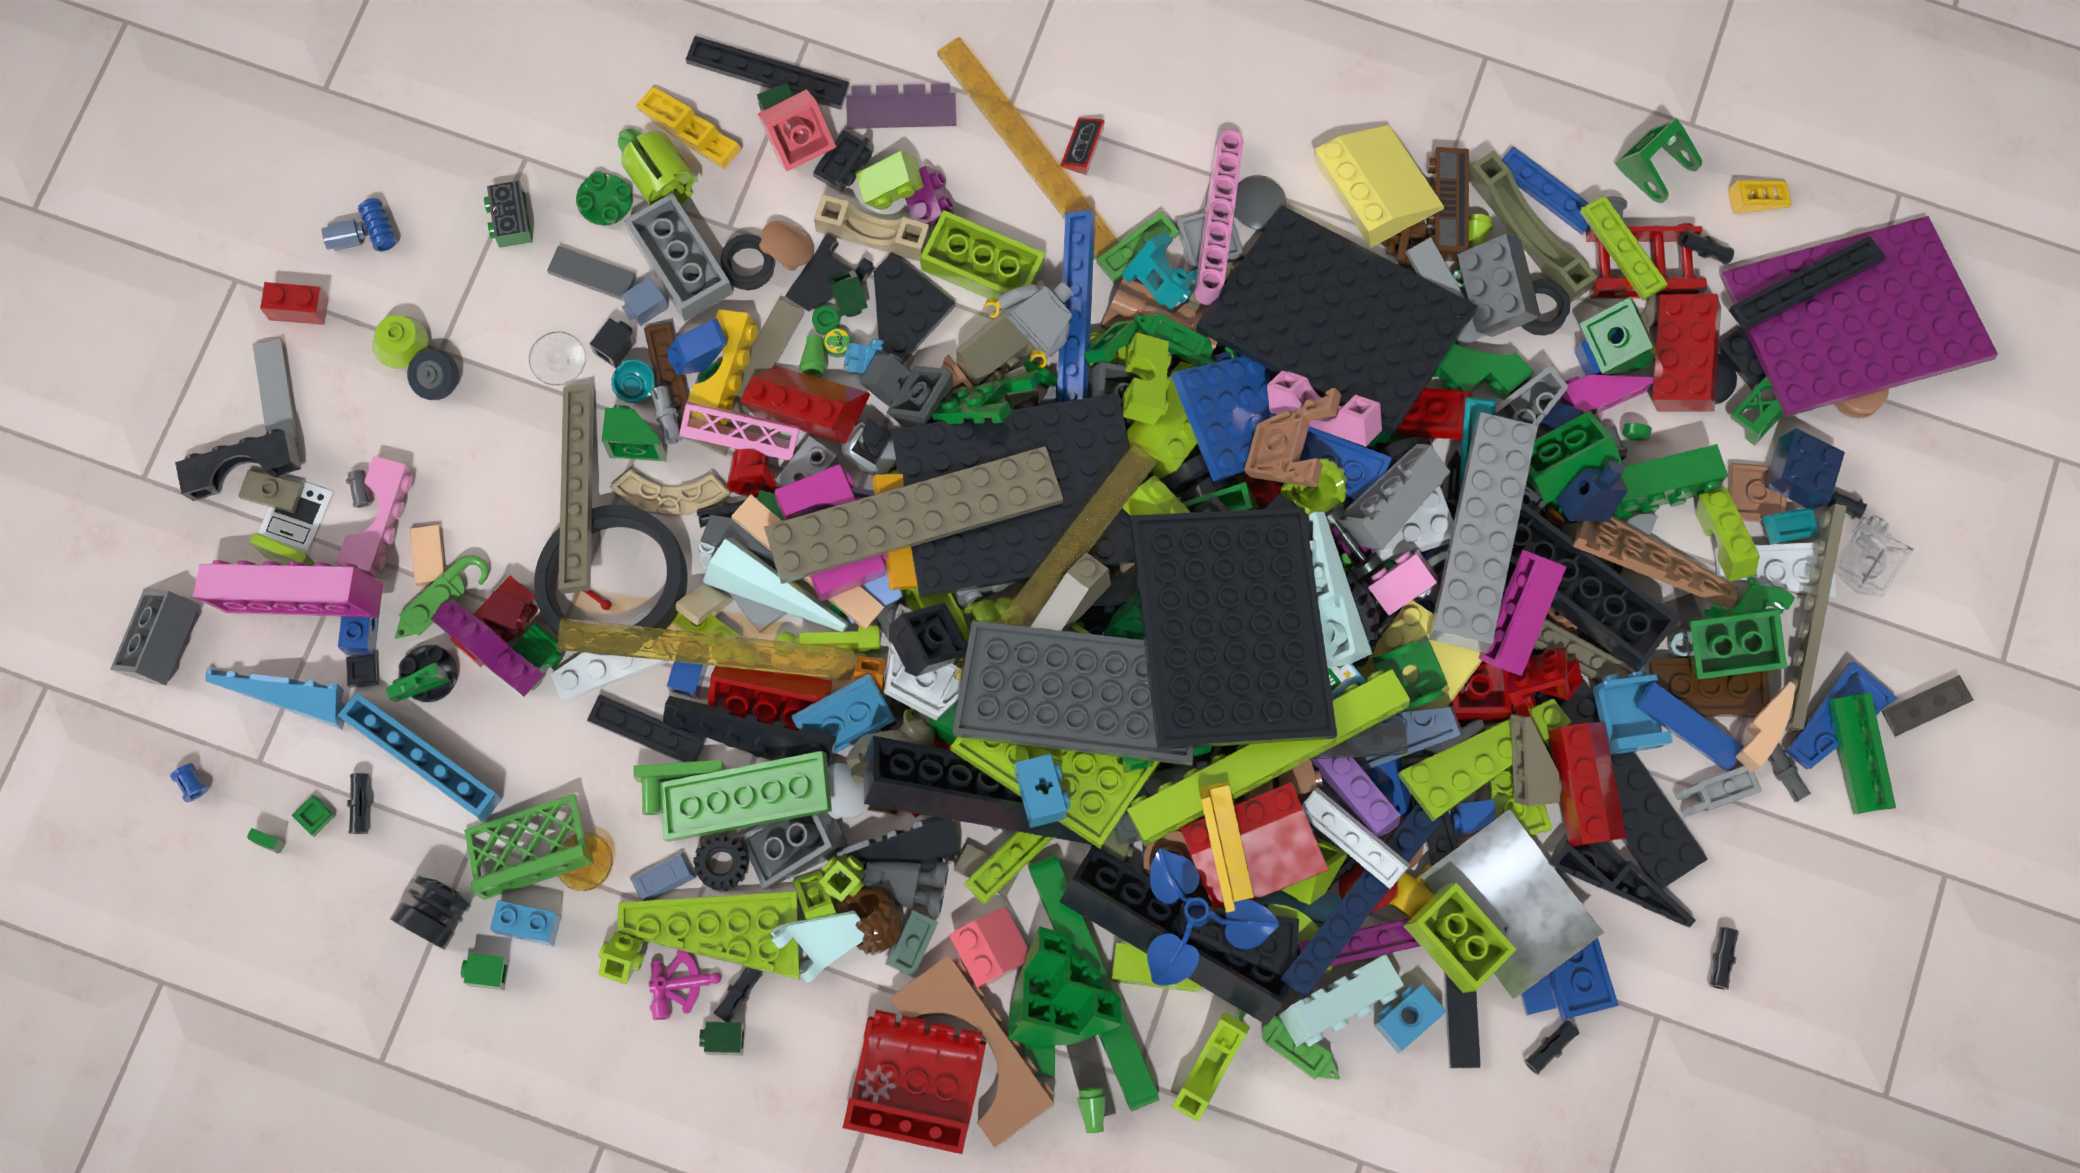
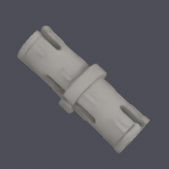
[650,386,683,445]

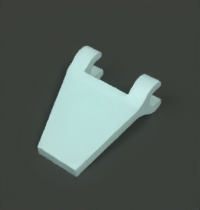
[771,911,864,983]

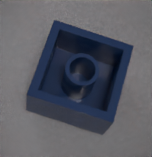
[1764,428,1845,510]

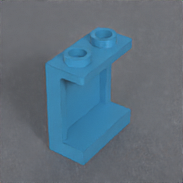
[1592,671,1673,755]

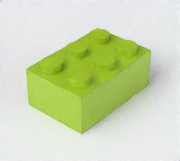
[1404,882,1517,993]

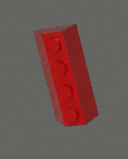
[740,366,870,444]
[708,658,833,732]
[1548,722,1626,847]

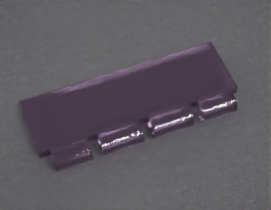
[846,83,956,129]

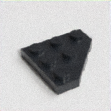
[874,252,955,365]

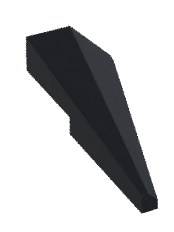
[1548,833,1696,928]

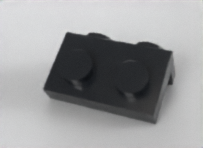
[813,129,873,193]

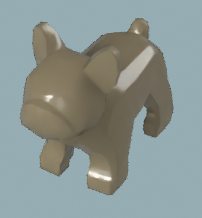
[846,709,935,783]

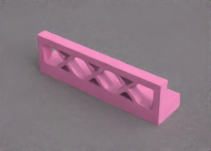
[679,401,799,460]

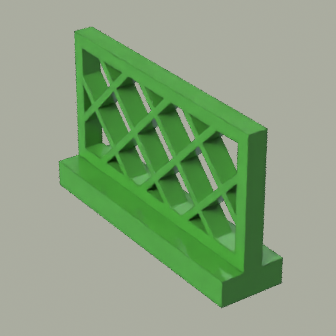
[464,794,594,900]

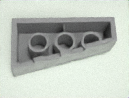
[1458,365,1568,444]
[1337,444,1450,550]

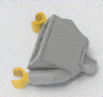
[983,282,1073,368]

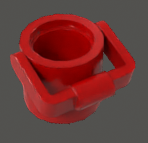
[727,449,777,498]

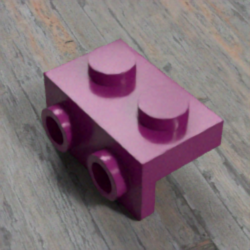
[905,166,954,227]

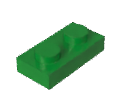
[1083,320,1139,363]

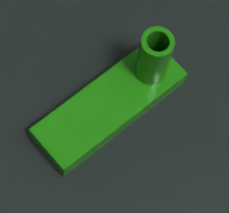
[633,760,725,815]

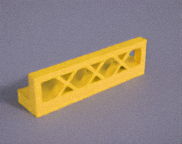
[1198,781,1254,913]

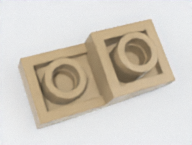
[676,583,733,626]

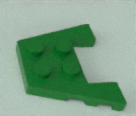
[932,370,1042,424]

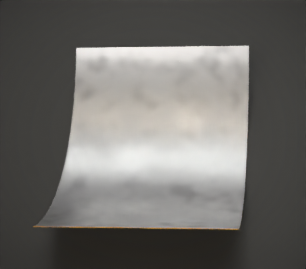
[1420,809,1605,1000]

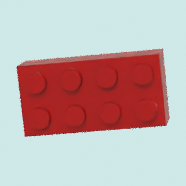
[1653,294,1721,412]

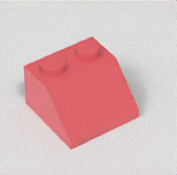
[949,906,1029,988]

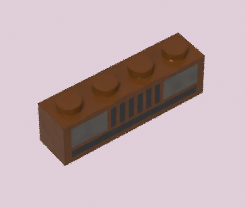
[1427,147,1469,262]

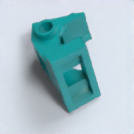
[1121,232,1197,310]

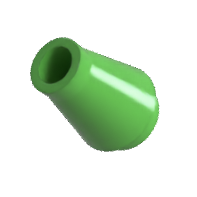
[799,335,827,378]
[1076,1087,1106,1133]

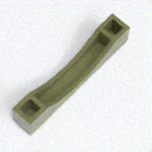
[1469,150,1598,303]

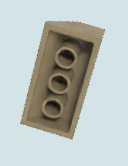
[956,280,1048,387]

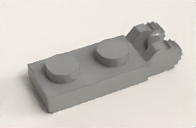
[1674,766,1762,817]

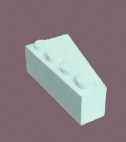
[1279,954,1404,1047]

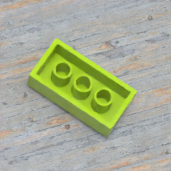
[920,210,1046,299]

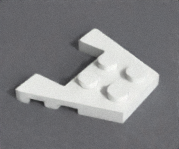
[884,604,963,720]

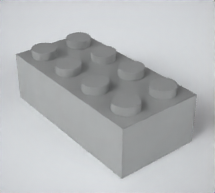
[624,193,733,321]

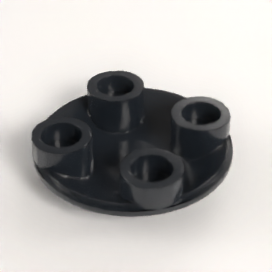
[399,645,458,703]

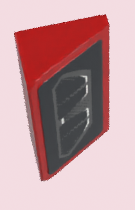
[1060,118,1105,175]

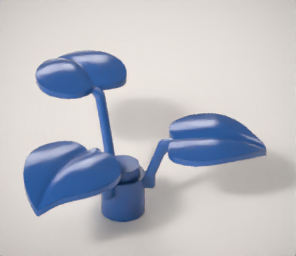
[1147,849,1279,986]

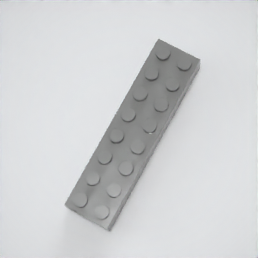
[1429,412,1538,653]

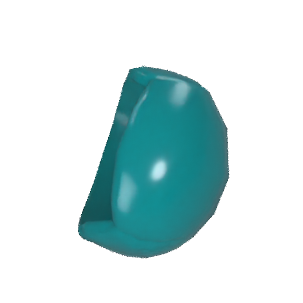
[611,359,655,404]

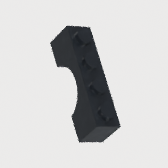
[175,429,301,501]

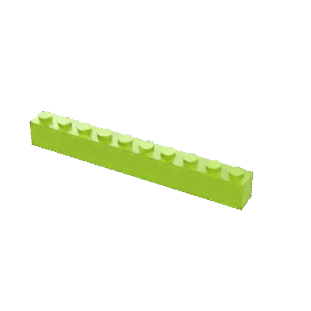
[1127,669,1410,847]

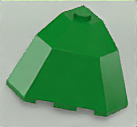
[1008,926,1121,1047]

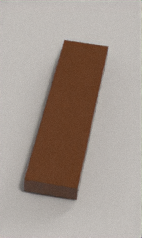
[644,322,691,429]

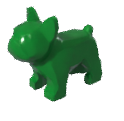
[1703,577,1795,616]

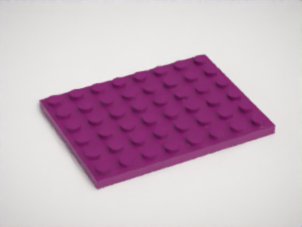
[1720,216,1998,417]

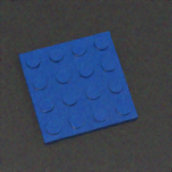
[1171,356,1277,482]

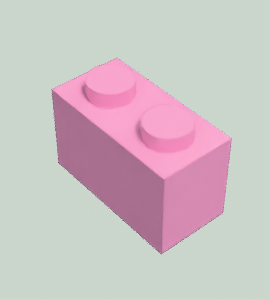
[1368,550,1438,615]

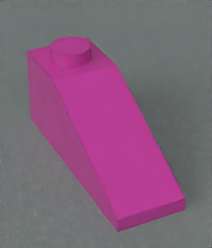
[1560,375,1654,415]

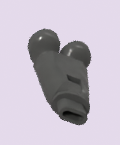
[844,860,949,918]

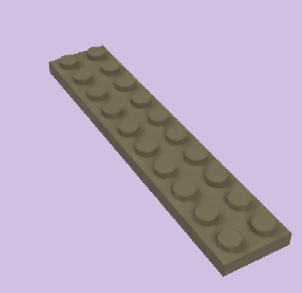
[764,446,1063,584]

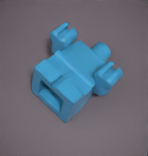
[843,338,884,374]

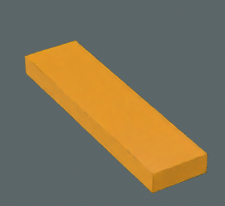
[872,474,918,590]

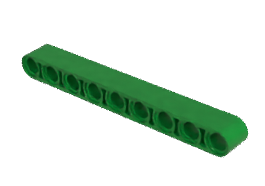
[1028,854,1160,1112]

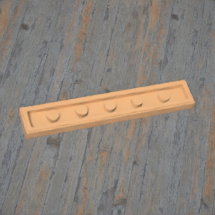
[731,495,884,630]

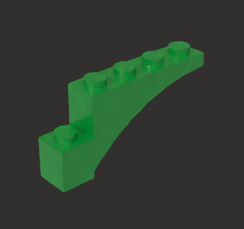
[1433,344,1534,400]

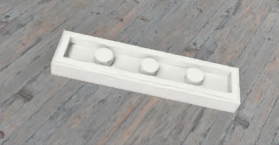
[1302,787,1410,889]

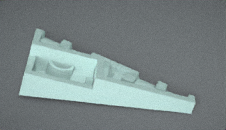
[1309,512,1372,668]
[703,537,849,632]

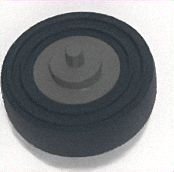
[407,349,459,400]

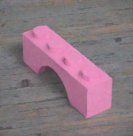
[1267,371,1382,447]
[336,456,413,579]

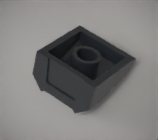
[889,602,968,677]

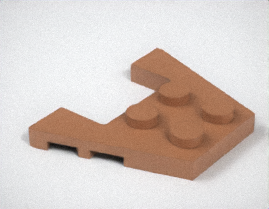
[1244,388,1341,487]

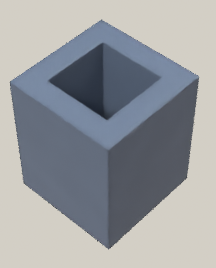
[621,277,668,326]

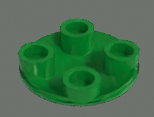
[576,171,632,226]

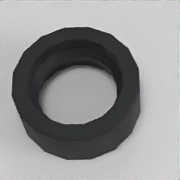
[720,234,775,291]
[1521,279,1571,336]

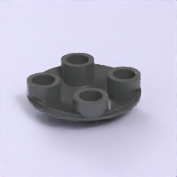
[1234,178,1287,231]

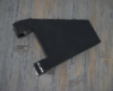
[785,234,875,312]

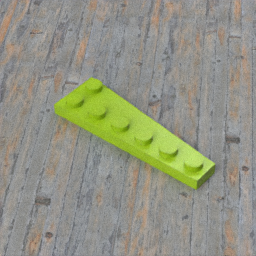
[1398,699,1571,821]

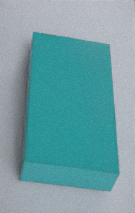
[1762,508,1820,545]

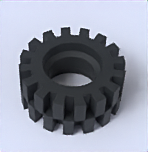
[693,835,749,891]

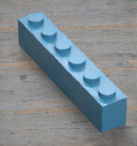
[338,692,502,823]

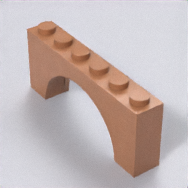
[890,955,1055,1149]

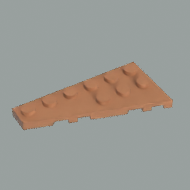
[1573,516,1739,609]

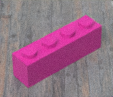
[1478,550,1566,676]

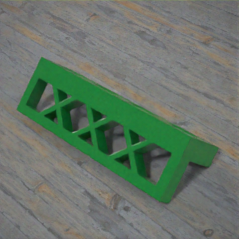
[1730,377,1784,446]
[1829,692,1896,815]

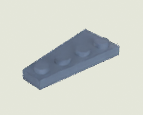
[1341,706,1463,771]

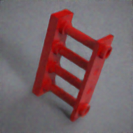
[1586,223,1707,299]

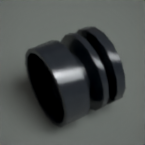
[390,874,472,950]

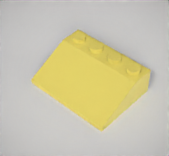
[1314,125,1444,248]
[1356,600,1482,712]

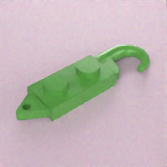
[395,555,489,639]
[1235,1009,1340,1080]

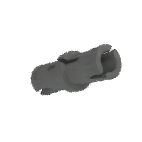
[1768,743,1811,803]

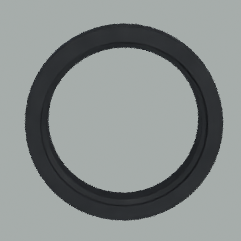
[534,505,688,655]

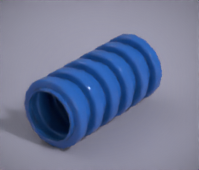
[357,198,398,252]

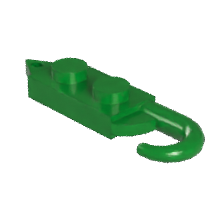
[1134,313,1238,366]

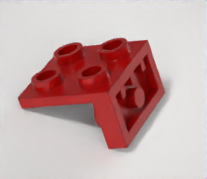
[1509,647,1568,719]

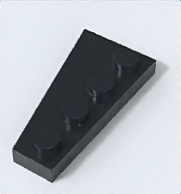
[1178,903,1299,976]

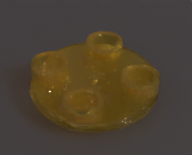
[558,832,613,891]

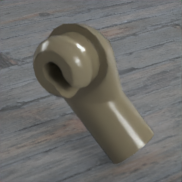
[1640,294,1660,329]

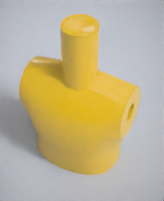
[1390,864,1435,918]

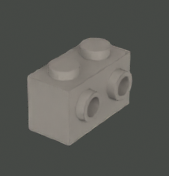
[775,436,839,489]

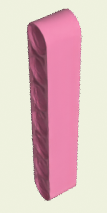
[1194,130,1244,305]

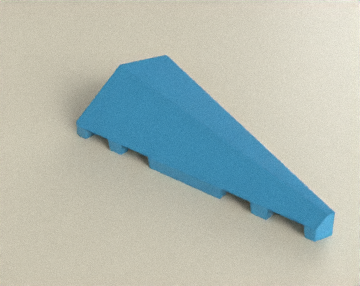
[206,668,346,730]

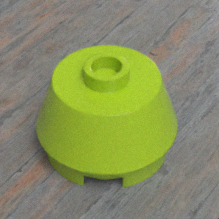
[372,315,429,369]

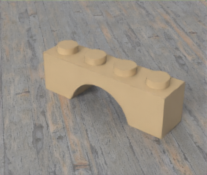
[814,194,930,262]

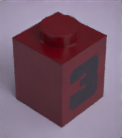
[482,591,532,636]

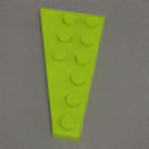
[618,891,800,980]

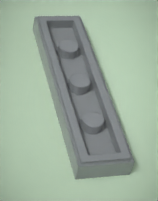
[1405,237,1484,347]
[253,338,299,447]

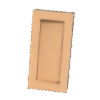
[410,525,445,586]

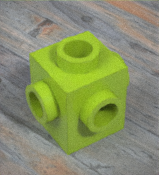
[819,853,866,902]
[598,932,645,984]

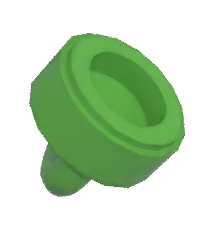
[618,129,645,153]

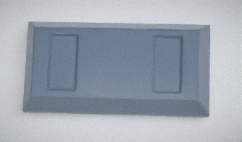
[630,852,696,901]

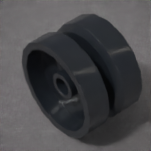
[1164,454,1238,503]

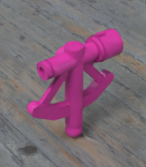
[649,950,721,1020]

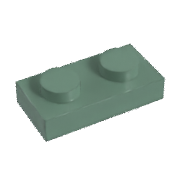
[885,910,938,977]

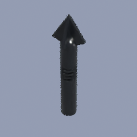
[1447,449,1461,522]

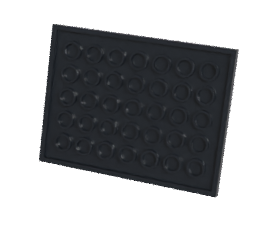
[1196,206,1478,435]
[891,393,1137,598]
[1129,508,1338,750]

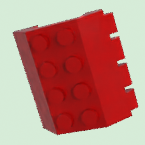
[842,1009,987,1155]

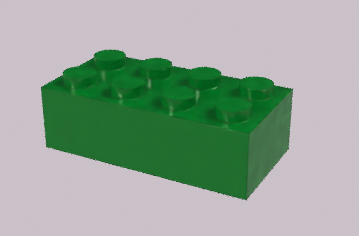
[1613,444,1728,520]

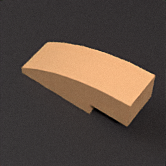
[1735,682,1795,773]

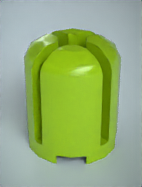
[621,130,699,206]

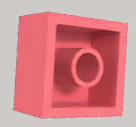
[757,89,836,172]

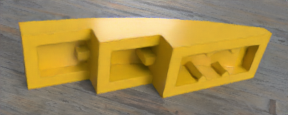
[636,86,742,170]

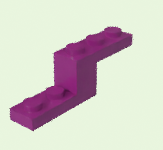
[431,598,544,697]

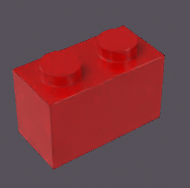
[260,282,329,325]

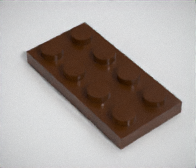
[1649,658,1770,717]

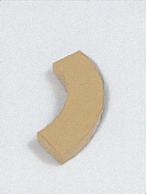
[610,468,731,516]

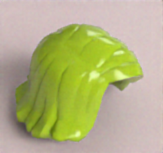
[1281,459,1348,517]

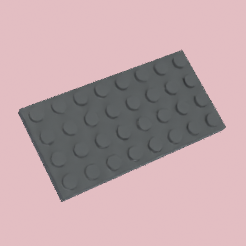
[952,621,1195,766]

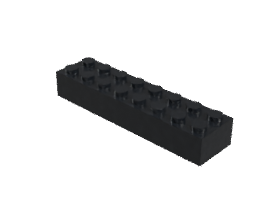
[1507,502,1679,672]
[864,736,1093,845]
[1059,845,1290,1026]

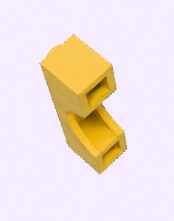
[688,309,758,426]

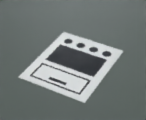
[258,474,334,551]

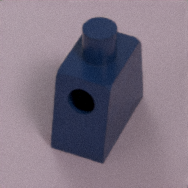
[1555,461,1627,521]

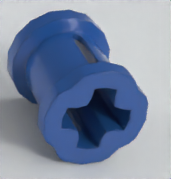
[170,763,208,802]

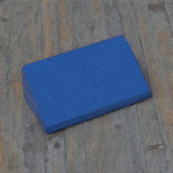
[1368,757,1413,816]

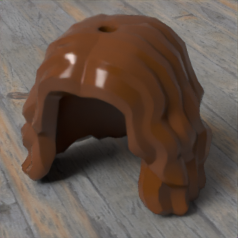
[835,886,902,956]

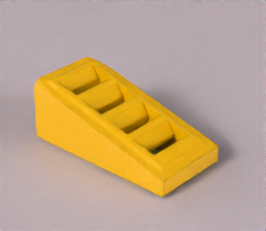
[1728,180,1792,213]

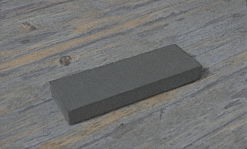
[547,246,636,300]

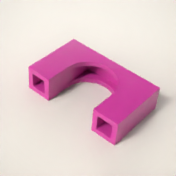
[775,464,887,602]

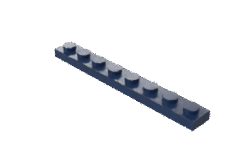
[1281,803,1442,998]

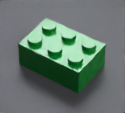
[1527,411,1623,504]
[1685,608,1787,679]

